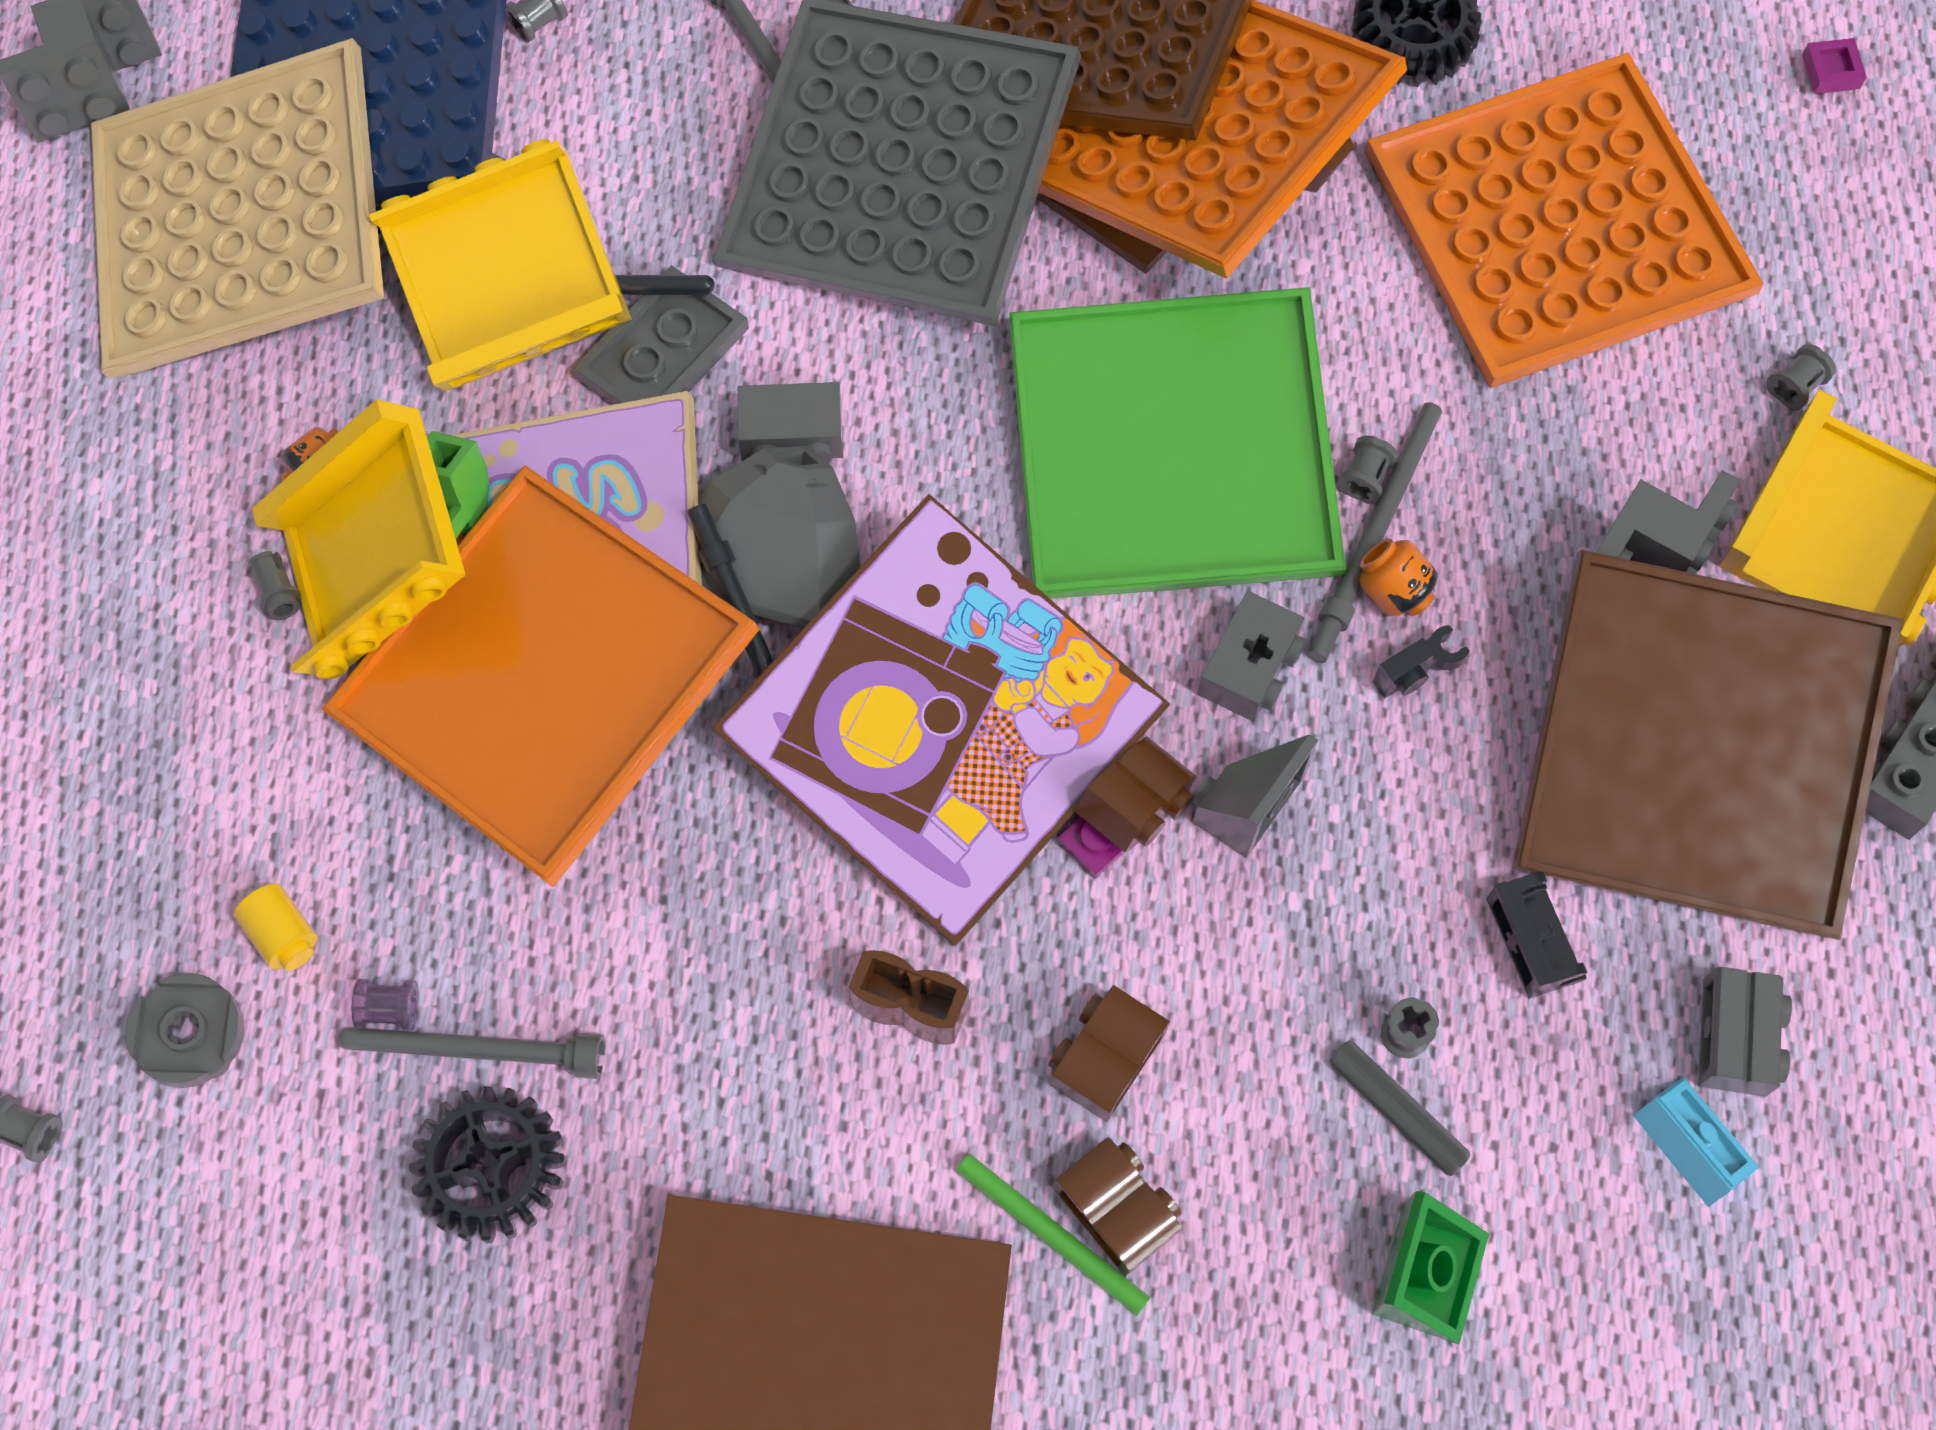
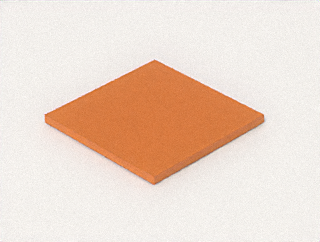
[322,465,760,887]

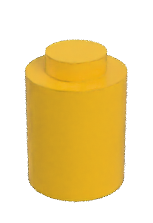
[233,883,318,971]

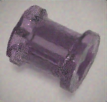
[351,978,419,1030]

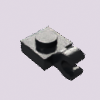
[1373,625,1470,698]

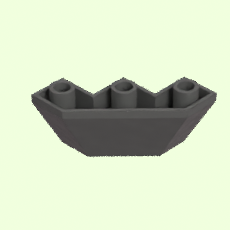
[698,445,860,628]

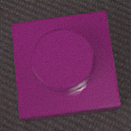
[1802,38,1867,94]
[1058,817,1125,879]

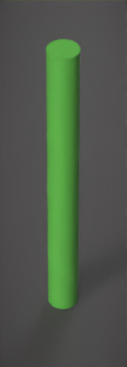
[956,1153,1151,1316]

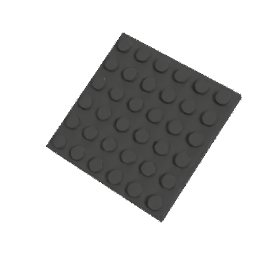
[713,0,1081,327]

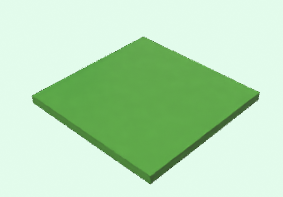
[1009,287,1346,599]

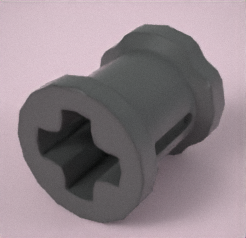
[505,0,568,43]
[1766,344,1836,411]
[1337,435,1398,504]
[1381,997,1439,1059]
[0,1095,63,1163]

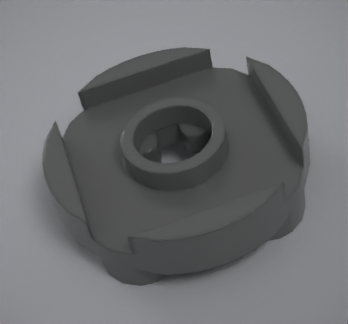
[125,973,244,1088]

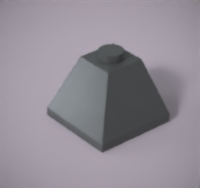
[1191,734,1318,859]

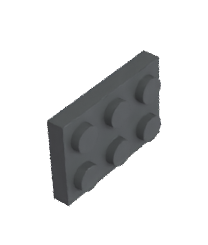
[573,265,749,405]

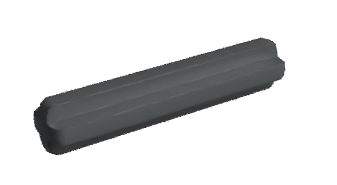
[1330,1040,1471,1176]

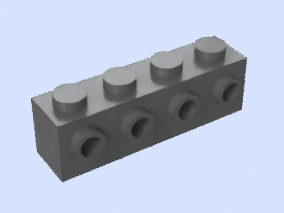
[1865,653,1936,840]

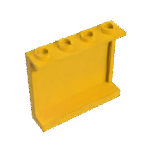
[369,139,632,392]
[1719,389,1936,647]
[252,399,466,679]

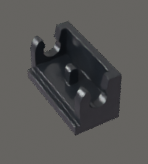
[1486,871,1588,999]

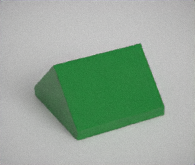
[1372,1191,1489,1345]

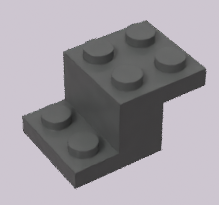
[0,0,162,143]
[1595,470,1741,574]

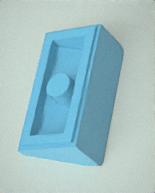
[1633,1077,1759,1207]

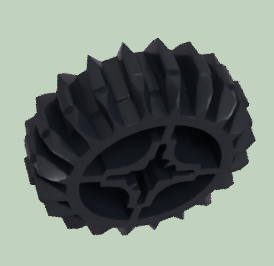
[1351,0,1482,88]
[409,1086,567,1243]

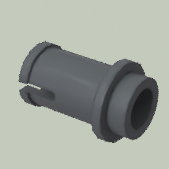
[248,551,301,620]

